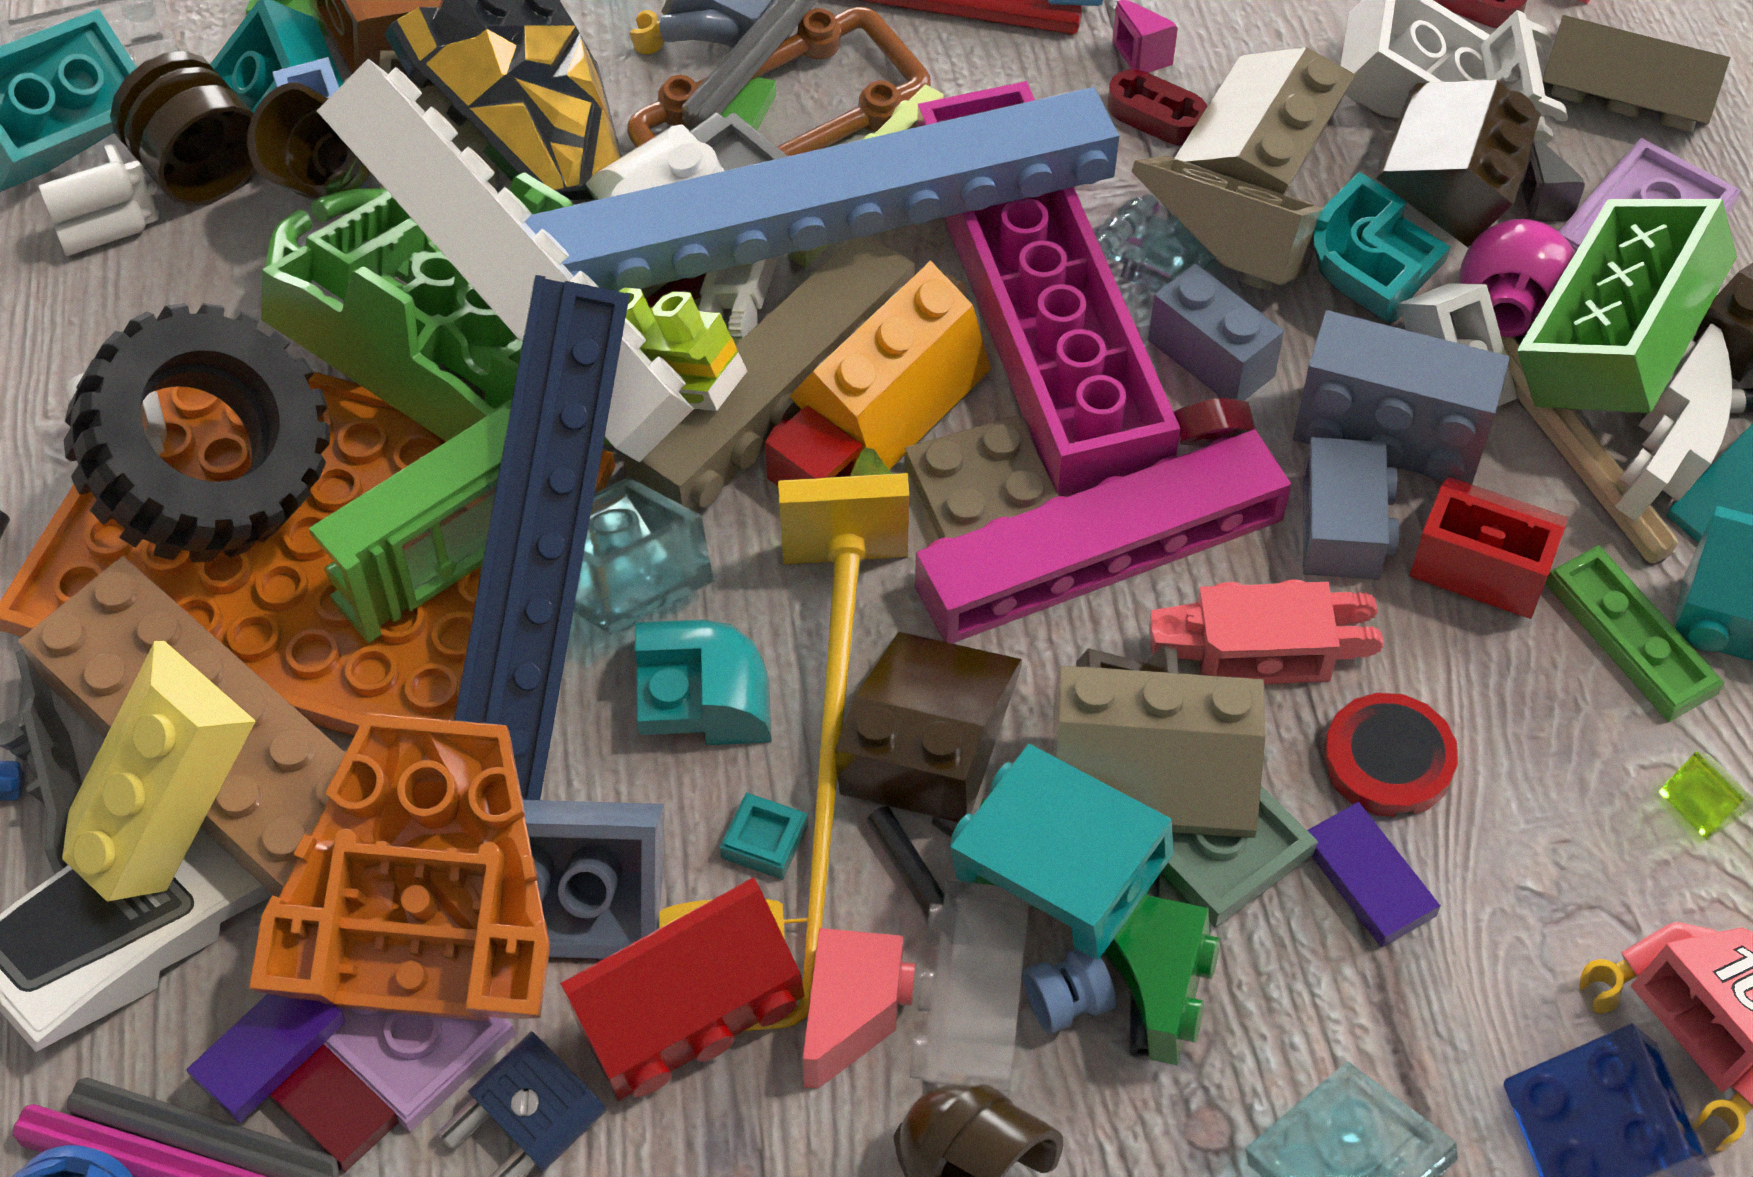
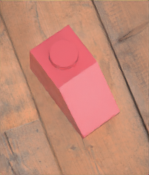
[803,928,916,1089]

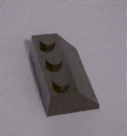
[1376,80,1541,248]

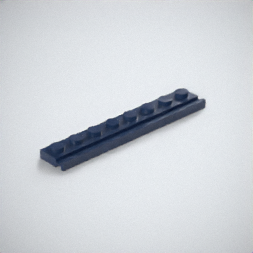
[454,275,630,800]

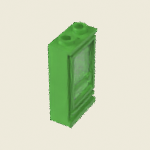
[309,405,510,643]

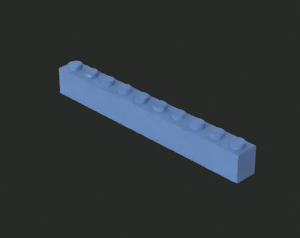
[525,87,1120,291]

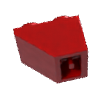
[1409,476,1568,619]

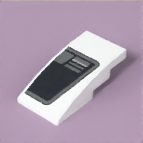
[0,828,272,1052]

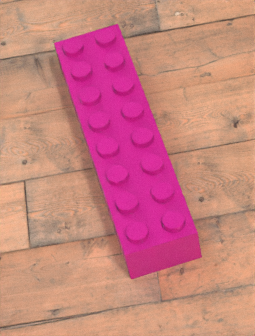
[917,81,1181,497]

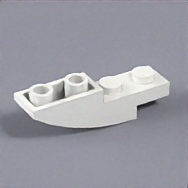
[1615,323,1732,522]

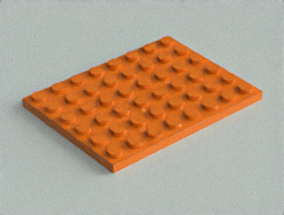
[0,371,615,736]

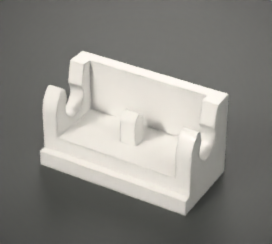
[1481,10,1568,144]

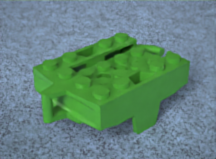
[261,173,612,445]

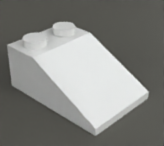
[1341,0,1490,119]

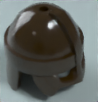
[247,82,372,200]
[893,1084,1063,1177]

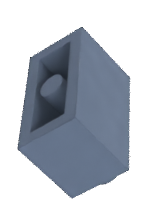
[1148,263,1284,401]
[1303,437,1399,580]

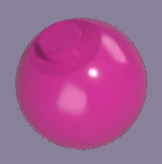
[1459,219,1575,338]

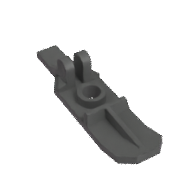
[0,649,82,874]

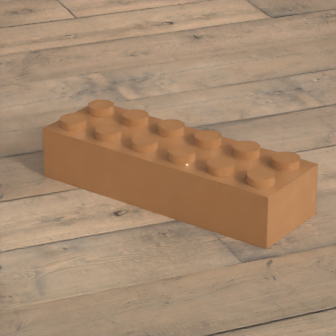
[18,556,345,897]

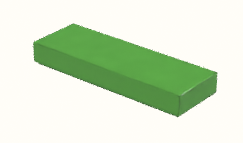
[1545,545,1725,723]

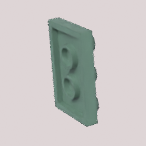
[1161,785,1318,928]

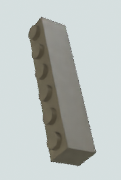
[624,236,915,523]

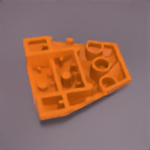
[249,713,550,1021]

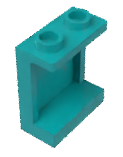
[950,744,1174,961]

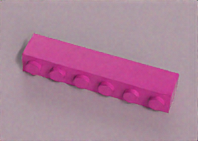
[915,429,1291,643]

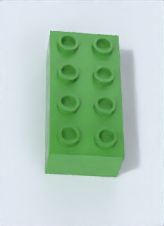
[1517,199,1737,413]

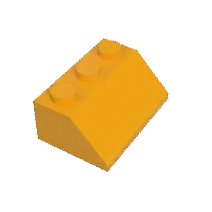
[789,261,991,476]

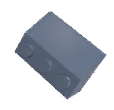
[523,800,664,959]

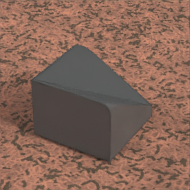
[1520,141,1585,222]

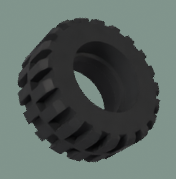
[63,303,330,563]

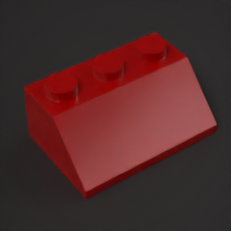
[560,877,805,1101]

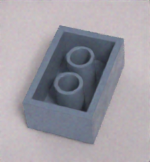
[1293,310,1510,484]

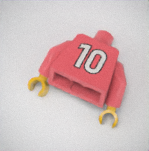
[1579,922,1753,1151]

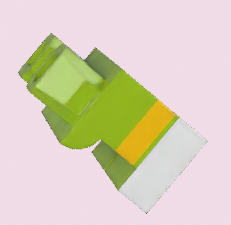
[619,288,747,411]

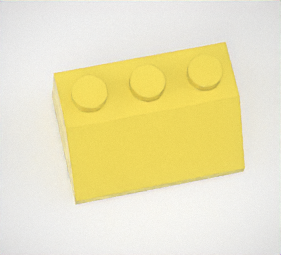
[62,641,256,902]

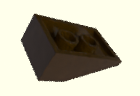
[835,631,1022,822]

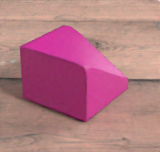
[1112,0,1178,73]

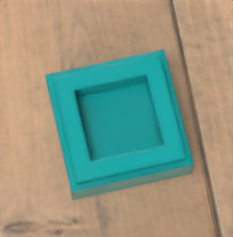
[720,792,808,880]

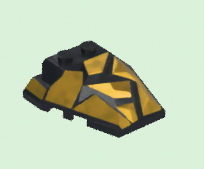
[384,0,622,200]

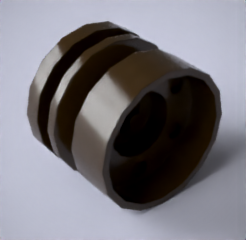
[110,51,256,206]

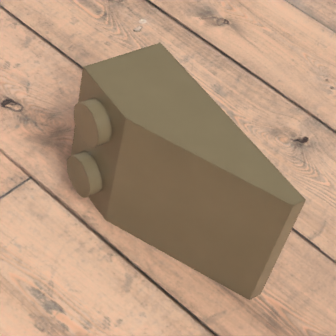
[1131,156,1324,290]

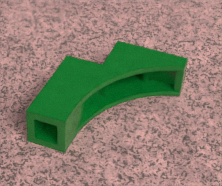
[969,799,1220,1066]

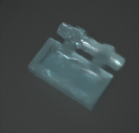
[1094,194,1216,293]

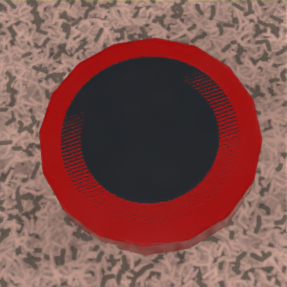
[1323,692,1458,817]

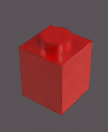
[765,405,862,486]

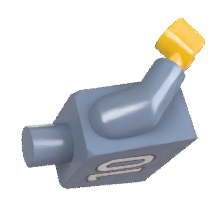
[629,0,797,54]

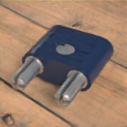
[438,1031,608,1177]

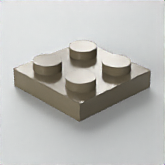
[904,415,1058,539]

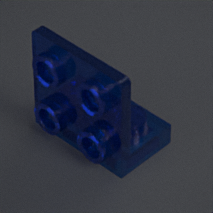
[1503,1023,1715,1177]

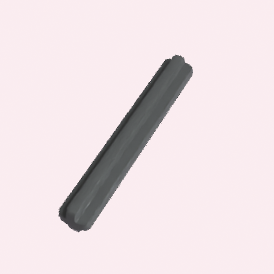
[681,0,819,128]
[66,1077,340,1177]

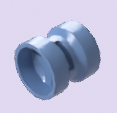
[1022,949,1116,1035]

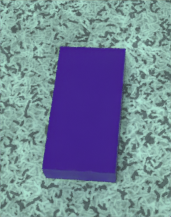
[1307,802,1441,948]
[186,994,346,1124]

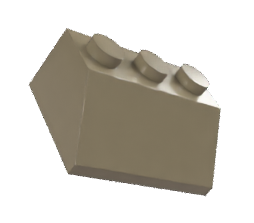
[1542,15,1731,133]
[1175,47,1356,194]
[1052,665,1266,838]

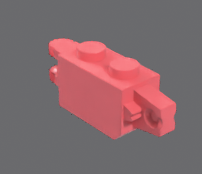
[1149,579,1384,684]

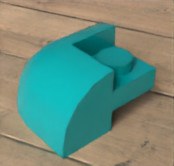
[1314,171,1451,324]
[635,620,772,745]

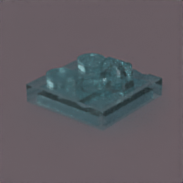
[1245,1061,1458,1177]

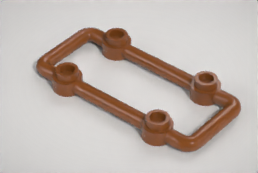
[627,7,931,156]

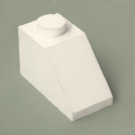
[1399,283,1518,407]

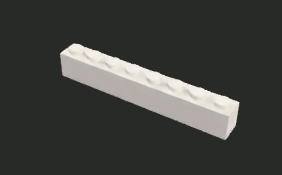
[317,59,694,462]

